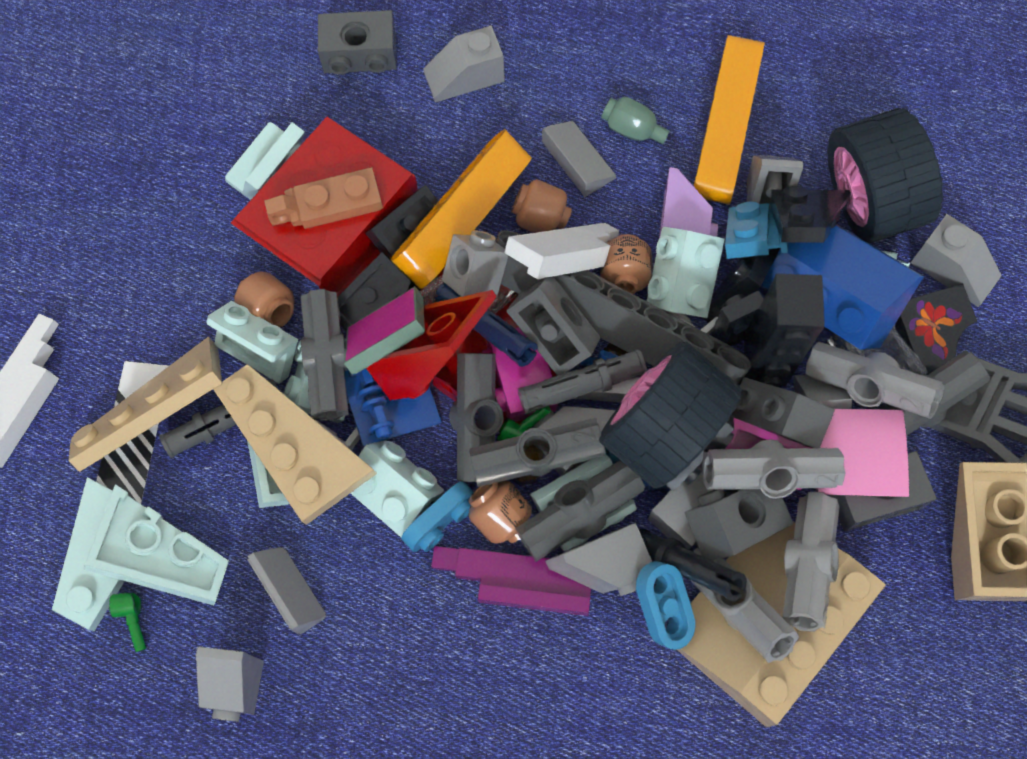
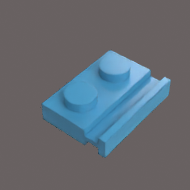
[725,201,788,259]

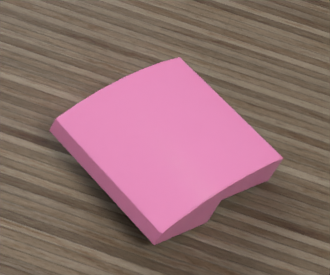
[816,409,909,497]

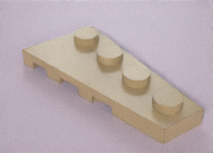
[68,336,222,472]
[213,364,377,525]

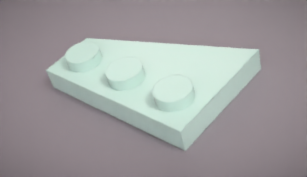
[52,477,163,631]
[84,484,229,605]

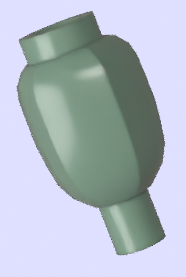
[601,97,670,144]

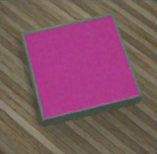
[344,286,425,375]

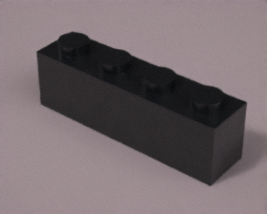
[744,273,825,388]

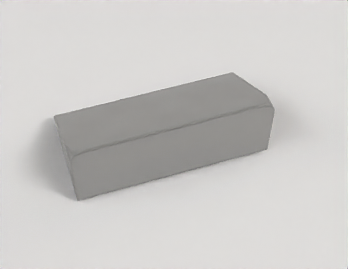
[542,121,616,197]
[247,547,326,634]

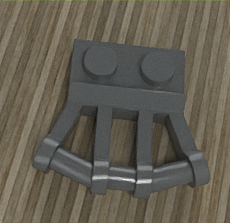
[930,358,1027,463]

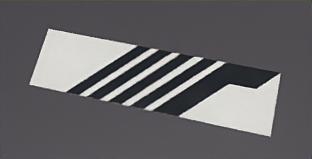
[96,361,168,504]

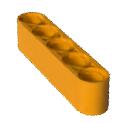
[694,35,765,205]
[391,129,532,289]

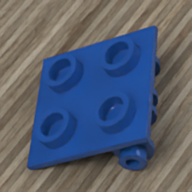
[345,368,442,447]

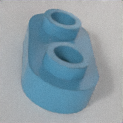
[401,481,474,552]
[636,561,696,650]

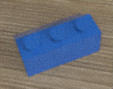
[762,224,924,350]

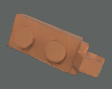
[265,167,383,229]

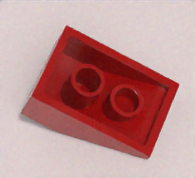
[366,290,497,400]

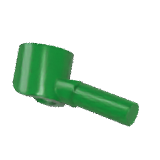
[497,406,551,441]
[109,593,146,653]

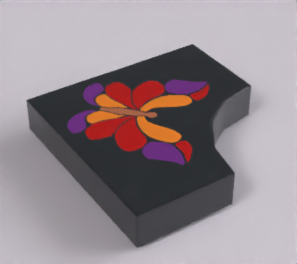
[895,284,977,375]

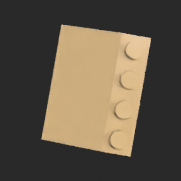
[951,462,1027,601]
[677,522,886,727]

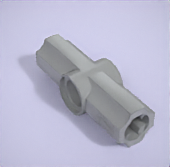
[805,342,945,419]
[702,439,846,499]
[782,492,840,632]
[689,547,799,663]

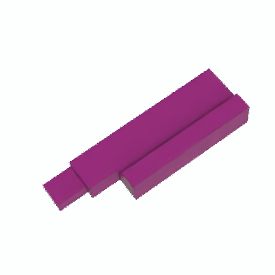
[431,546,591,616]

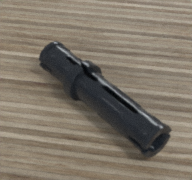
[639,528,747,601]

